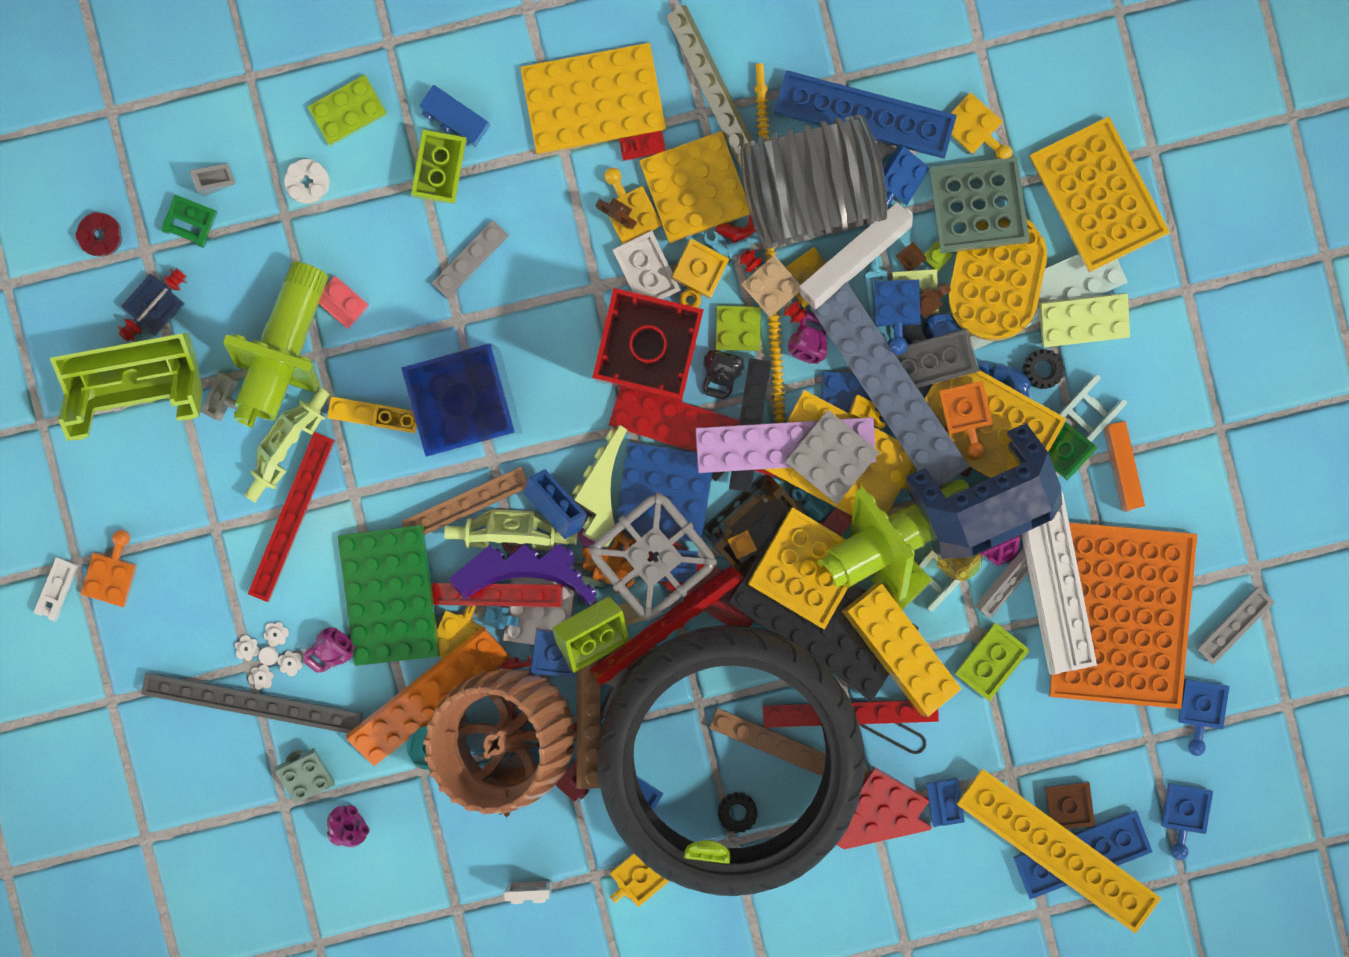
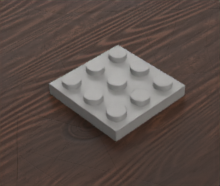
[785,410,880,504]

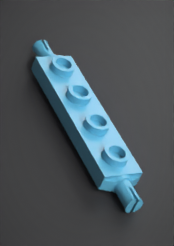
[864,257,894,346]

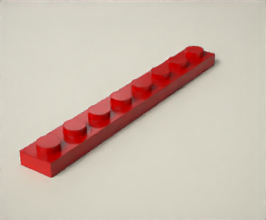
[248,432,336,602]
[589,566,743,685]
[763,700,939,728]

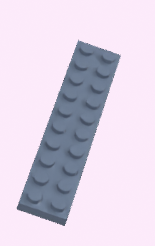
[810,282,970,487]

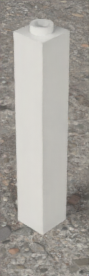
[799,202,913,310]

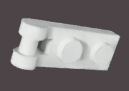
[34,557,79,622]

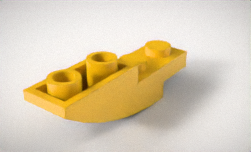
[327,396,419,433]

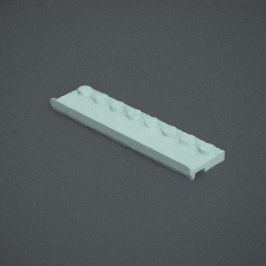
[948,254,1128,350]

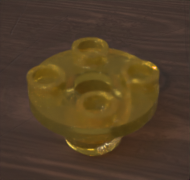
[937,553,982,581]

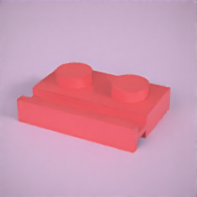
[319,276,369,329]

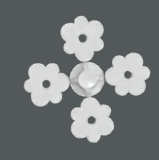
[235,622,303,690]

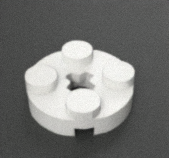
[284,159,330,204]

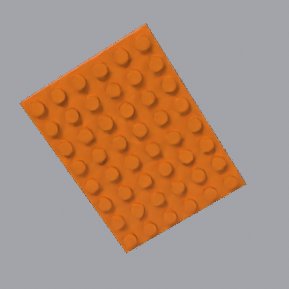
[1049,522,1198,709]

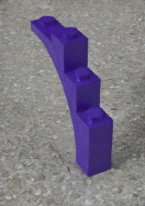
[449,543,597,607]

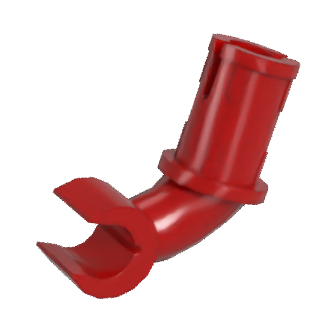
[715,215,757,242]

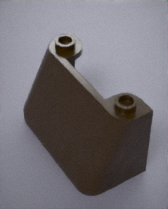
[703,474,804,577]

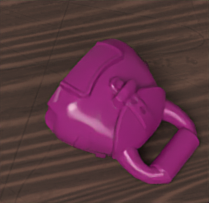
[788,312,827,364]
[303,627,355,673]

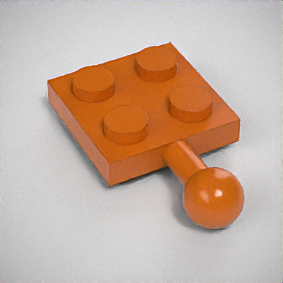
[938,381,993,460]
[81,529,137,607]

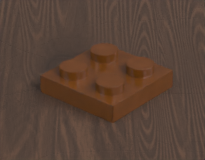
[1045,781,1095,829]

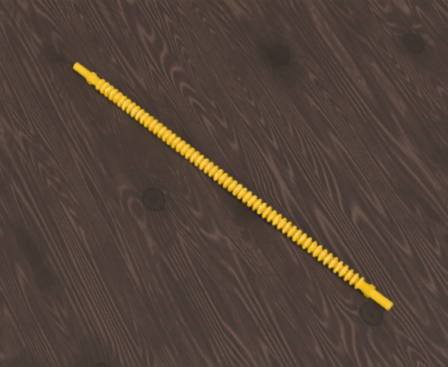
[754,63,787,481]

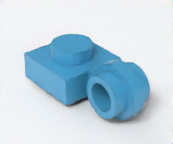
[792,486,833,522]

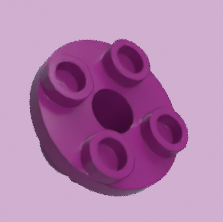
[327,805,370,847]

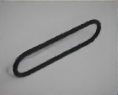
[859,723,926,754]

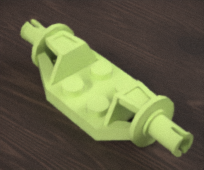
[244,387,331,503]
[444,509,578,550]

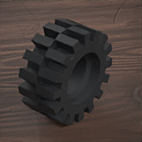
[1023,349,1065,389]
[718,792,758,834]

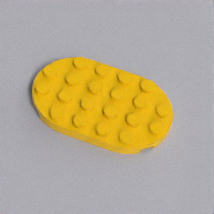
[949,218,1047,341]

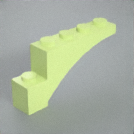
[571,426,627,548]

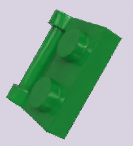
[161,194,218,248]

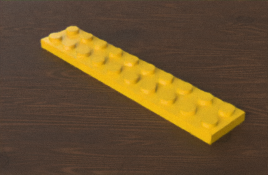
[956,768,1161,934]

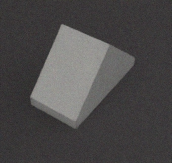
[189,163,235,196]

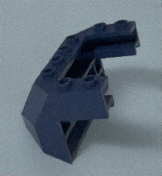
[906,423,1063,559]

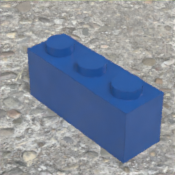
[419,85,490,147]
[524,469,587,539]

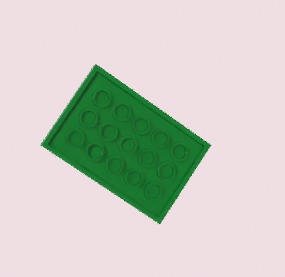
[338,525,440,666]

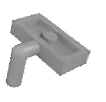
[200,372,239,422]

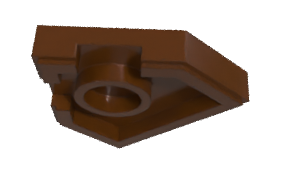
[595,197,637,230]

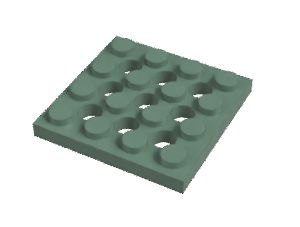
[929,157,1029,253]

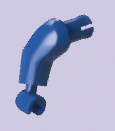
[978,361,1031,398]

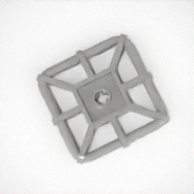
[589,492,717,621]

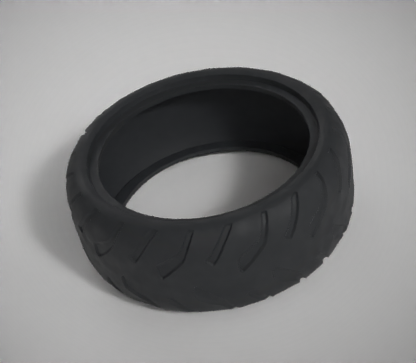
[597,625,865,896]

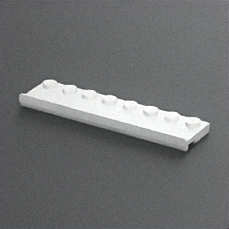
[1022,492,1097,674]

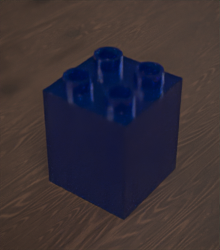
[401,343,523,457]

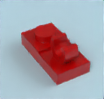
[619,130,666,162]

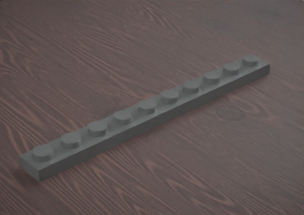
[141,672,362,733]

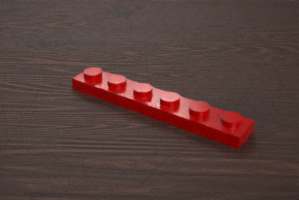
[433,583,563,607]

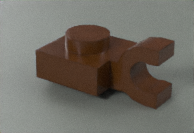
[920,282,951,318]

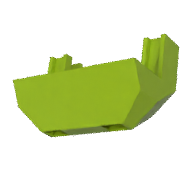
[50,333,203,441]

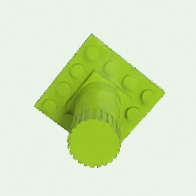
[223,261,329,428]
[817,479,969,601]

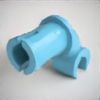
[704,231,750,260]

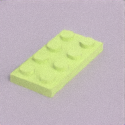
[1039,293,1130,347]

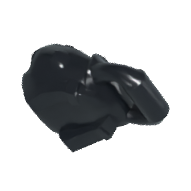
[703,349,745,400]

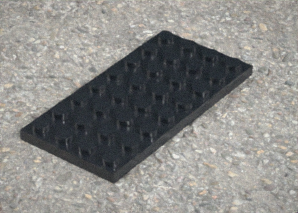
[727,529,919,701]

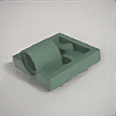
[275,748,335,804]

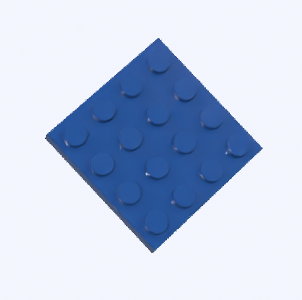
[615,442,713,542]

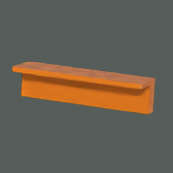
[1103,421,1145,512]

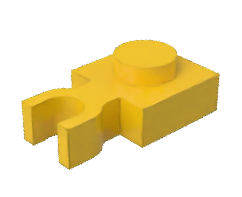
[848,395,886,429]

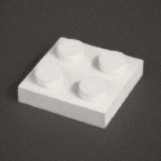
[504,881,552,904]

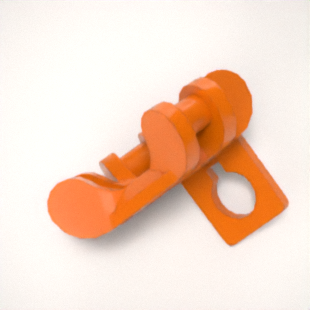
[582,531,636,593]

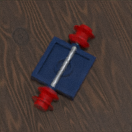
[118,268,188,342]

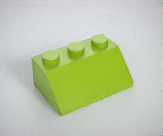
[411,129,467,204]
[552,596,629,673]

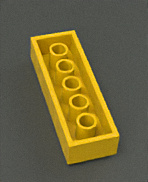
[842,584,962,717]

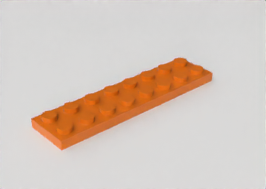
[345,626,511,766]

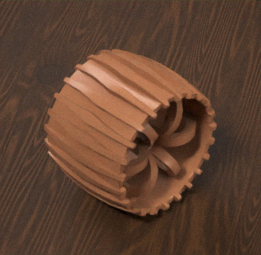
[424,669,577,814]

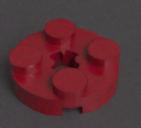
[75,212,122,257]

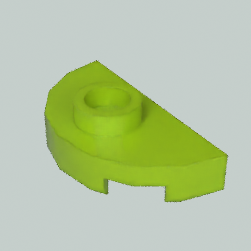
[684,840,730,864]

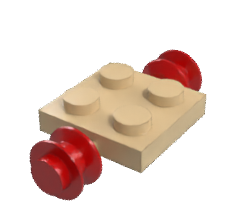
[738,249,807,324]

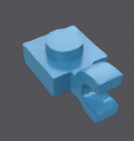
[483,606,520,629]

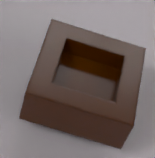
[896,242,927,271]

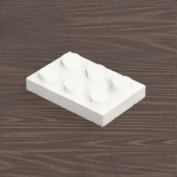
[613,231,681,299]

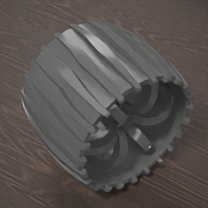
[741,115,887,249]

